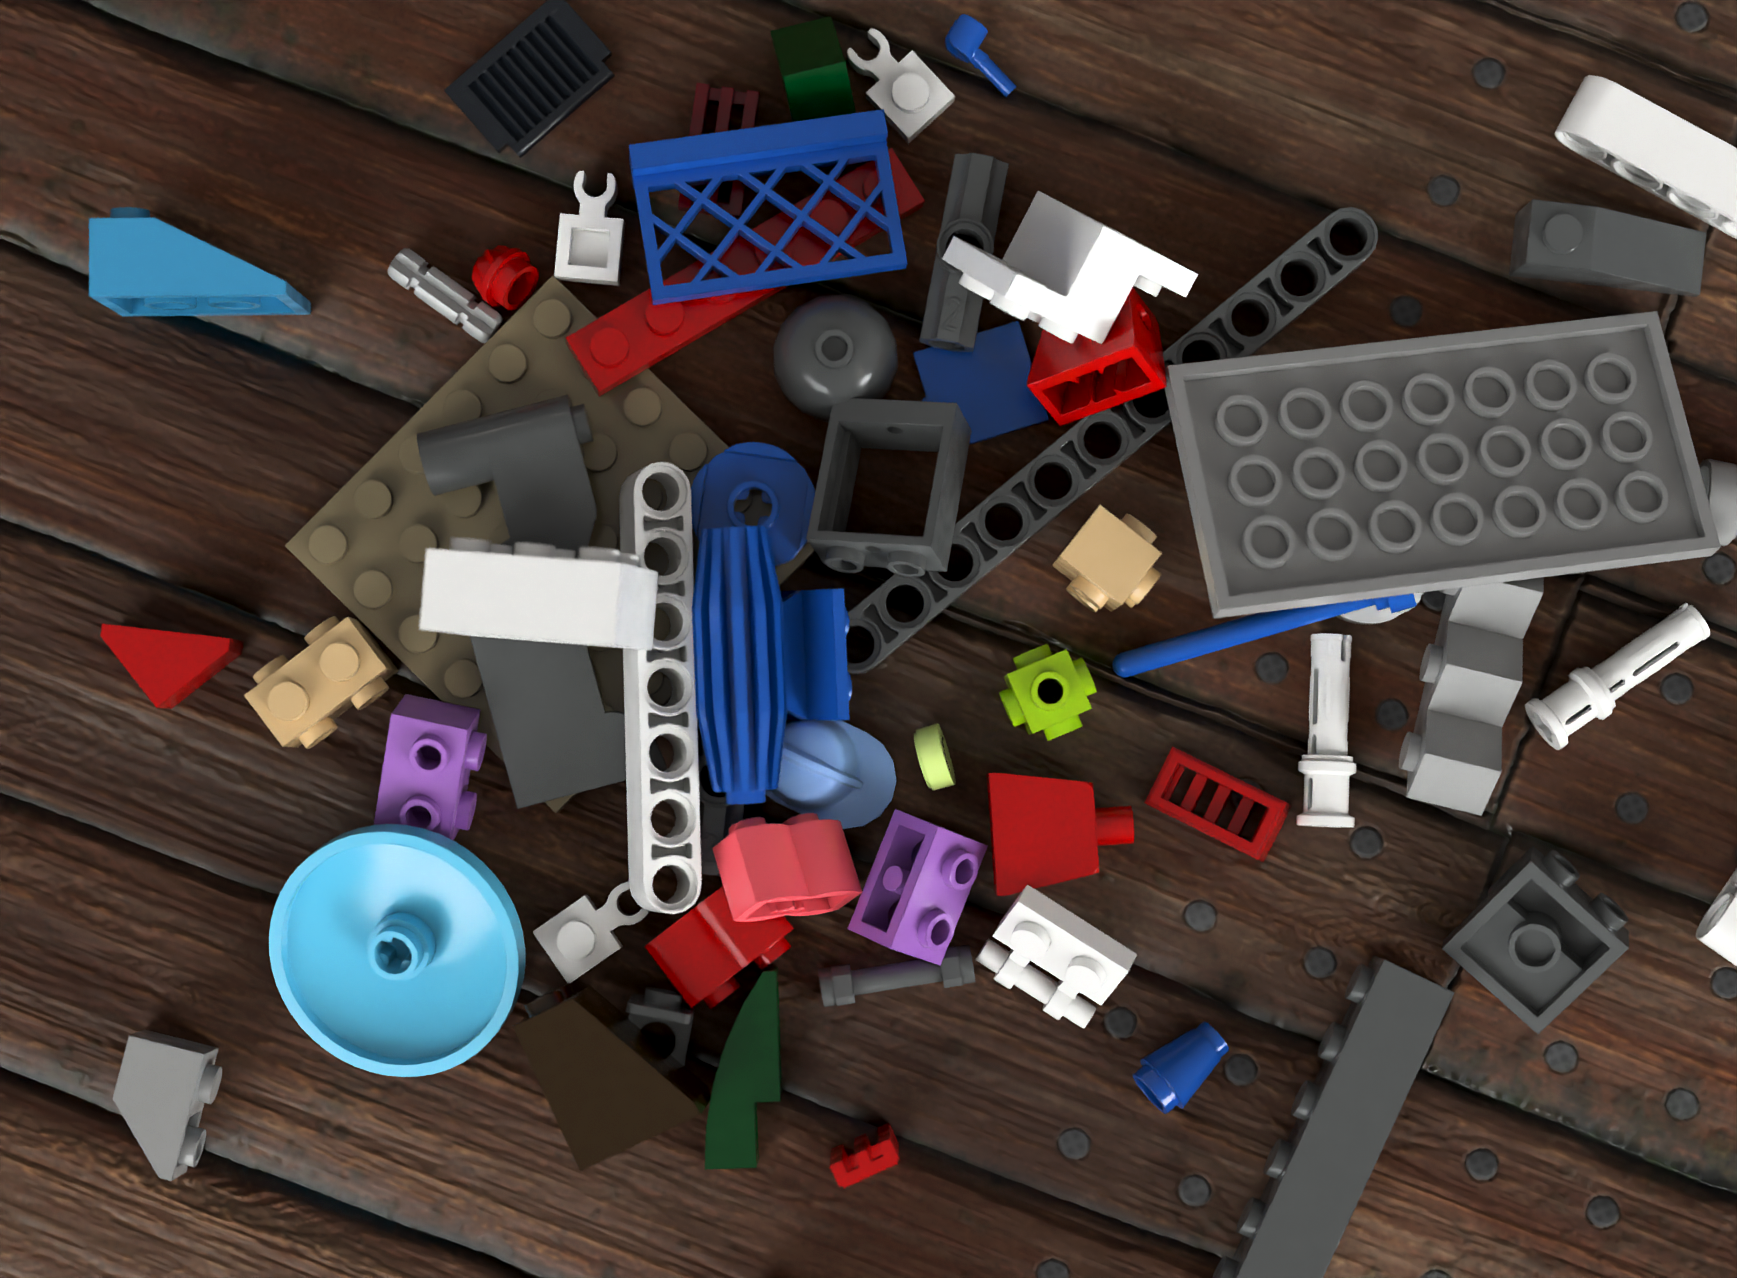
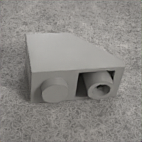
[113,1030,222,1181]

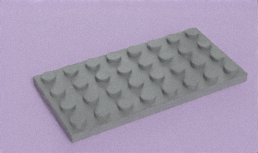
[1165,311,1721,618]

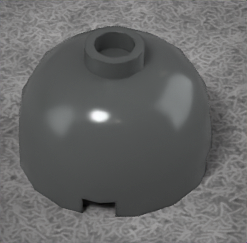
[772,294,898,423]

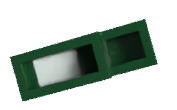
[705,967,782,1170]

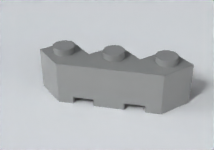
[1399,577,1544,816]

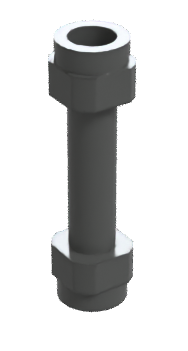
[818,944,976,1007]

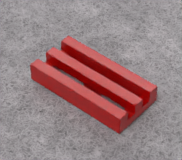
[829,1123,900,1189]

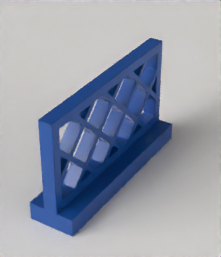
[629,109,908,305]

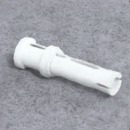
[1525,603,1711,750]
[1296,633,1356,828]

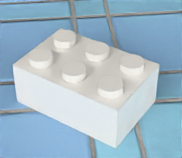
[419,538,659,651]

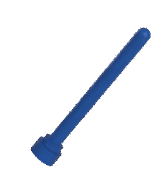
[1112,594,1417,677]

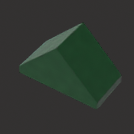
[770,16,856,122]

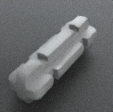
[387,248,503,343]

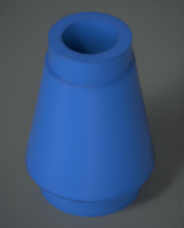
[1132,1021,1229,1114]

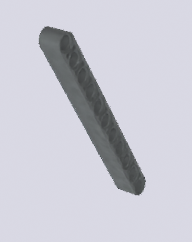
[847,207,1378,675]

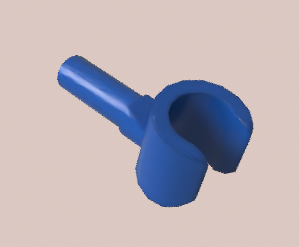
[945,14,1017,97]

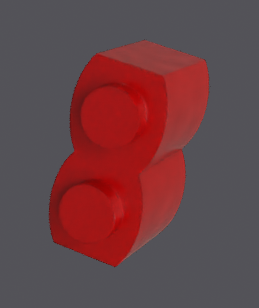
[644,886,794,1010]

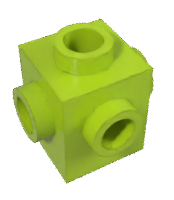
[999,643,1097,741]

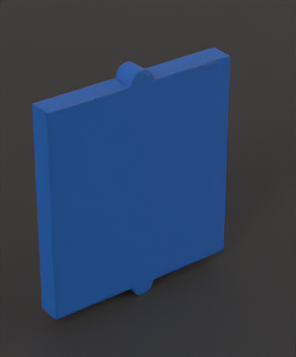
[913,321,1049,445]

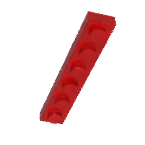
[565,148,925,397]

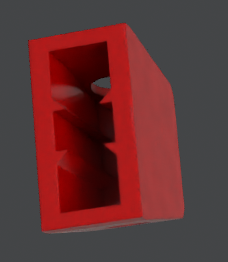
[1027,287,1167,426]
[986,773,1134,896]

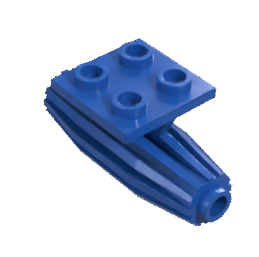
[692,526,852,804]

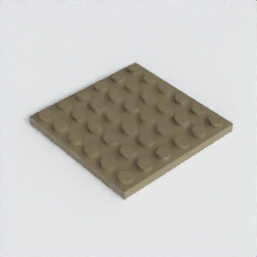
[285,276,815,813]

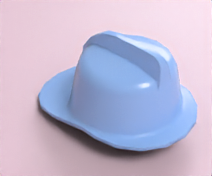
[765,719,897,829]

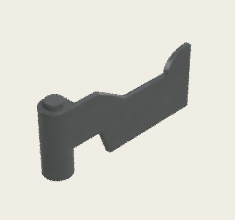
[417,394,667,809]

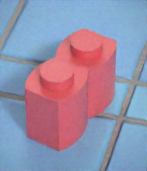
[712,813,862,922]

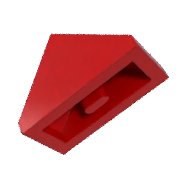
[100,624,244,709]

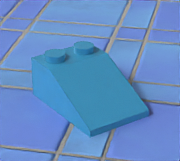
[89,207,311,317]

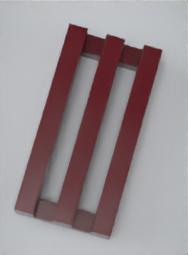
[678,83,760,219]

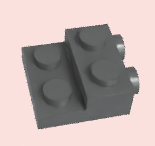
[1442,846,1629,1034]

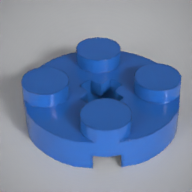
[691,442,816,568]

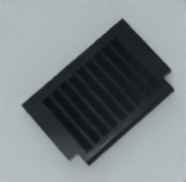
[444,0,614,158]

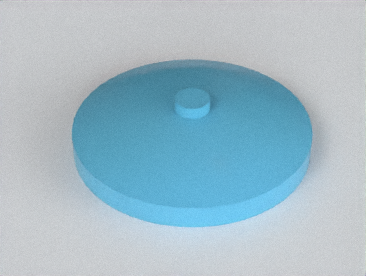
[269,824,526,1077]

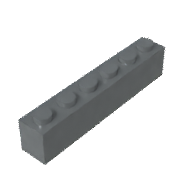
[1212,955,1455,1278]

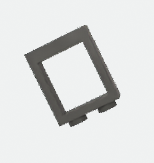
[806,398,972,577]

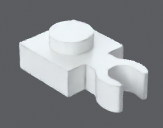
[847,28,955,144]
[554,171,625,286]
[533,881,650,983]

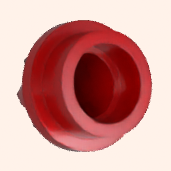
[472,245,539,310]

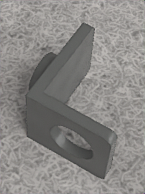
[626,987,696,1066]

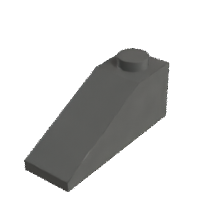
[1509,199,1706,297]

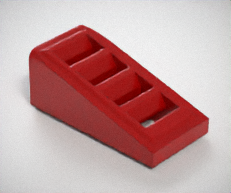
[1144,746,1291,862]

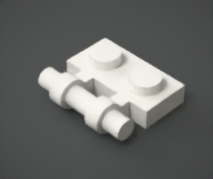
[975,885,1137,1029]

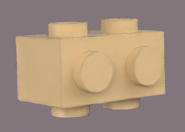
[1052,505,1162,612]
[244,616,399,749]

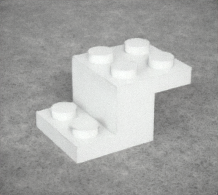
[942,191,1198,344]

